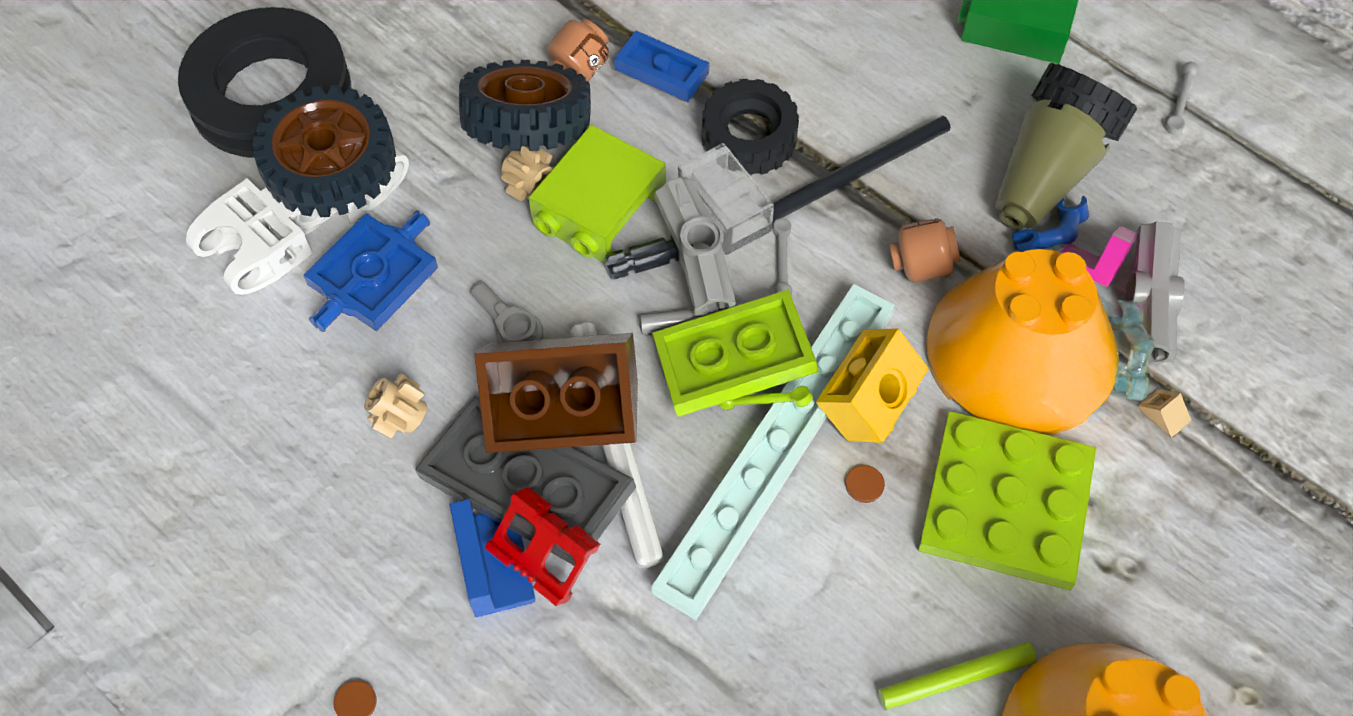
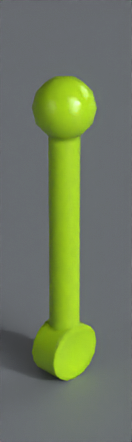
[718,386,813,411]

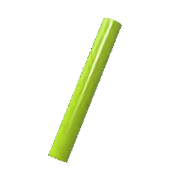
[878,642,1036,710]

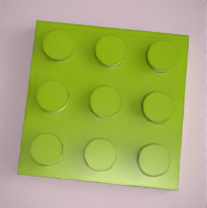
[918,411,1097,591]

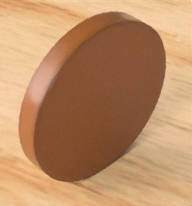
[845,465,885,503]
[333,681,377,716]

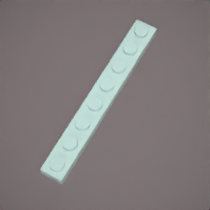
[651,284,895,620]

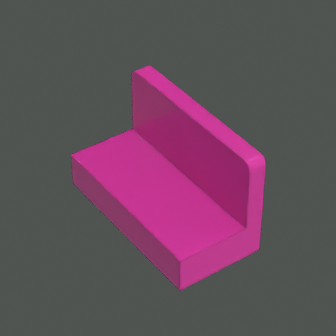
[1060,226,1138,287]

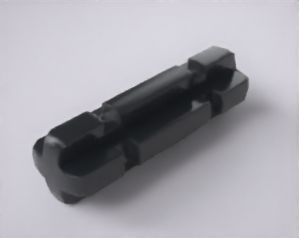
[605,235,694,280]

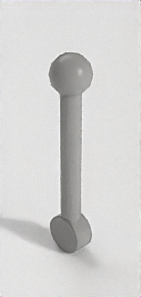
[1165,62,1199,135]
[773,218,793,295]

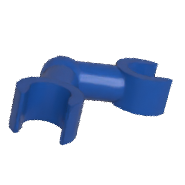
[1012,196,1089,252]

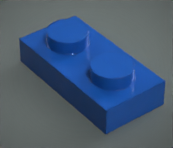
[614,31,709,102]

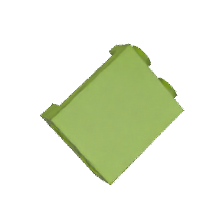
[529,125,666,263]

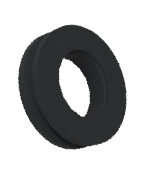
[178,7,351,158]

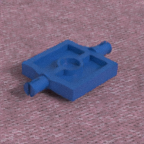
[303,210,438,332]

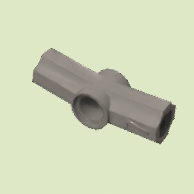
[654,177,736,316]
[1125,221,1185,366]

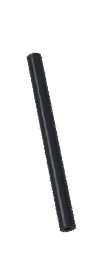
[760,115,951,225]

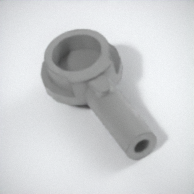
[471,283,544,343]

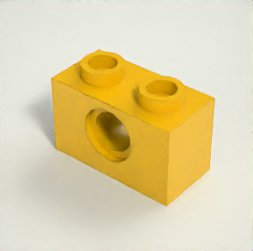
[816,328,929,443]

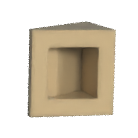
[1138,389,1191,438]

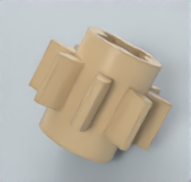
[501,146,554,202]
[364,374,427,439]

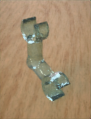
[1108,300,1155,401]

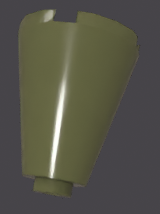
[995,100,1110,230]

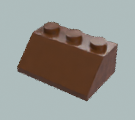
[474,333,638,453]

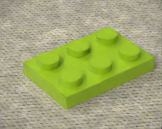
[652,289,819,417]

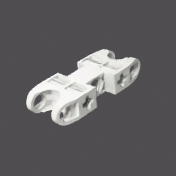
[186,148,409,295]

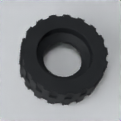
[1032,63,1137,141]
[702,78,799,176]

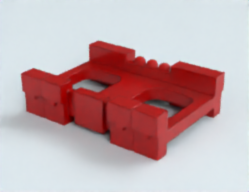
[485,487,601,607]

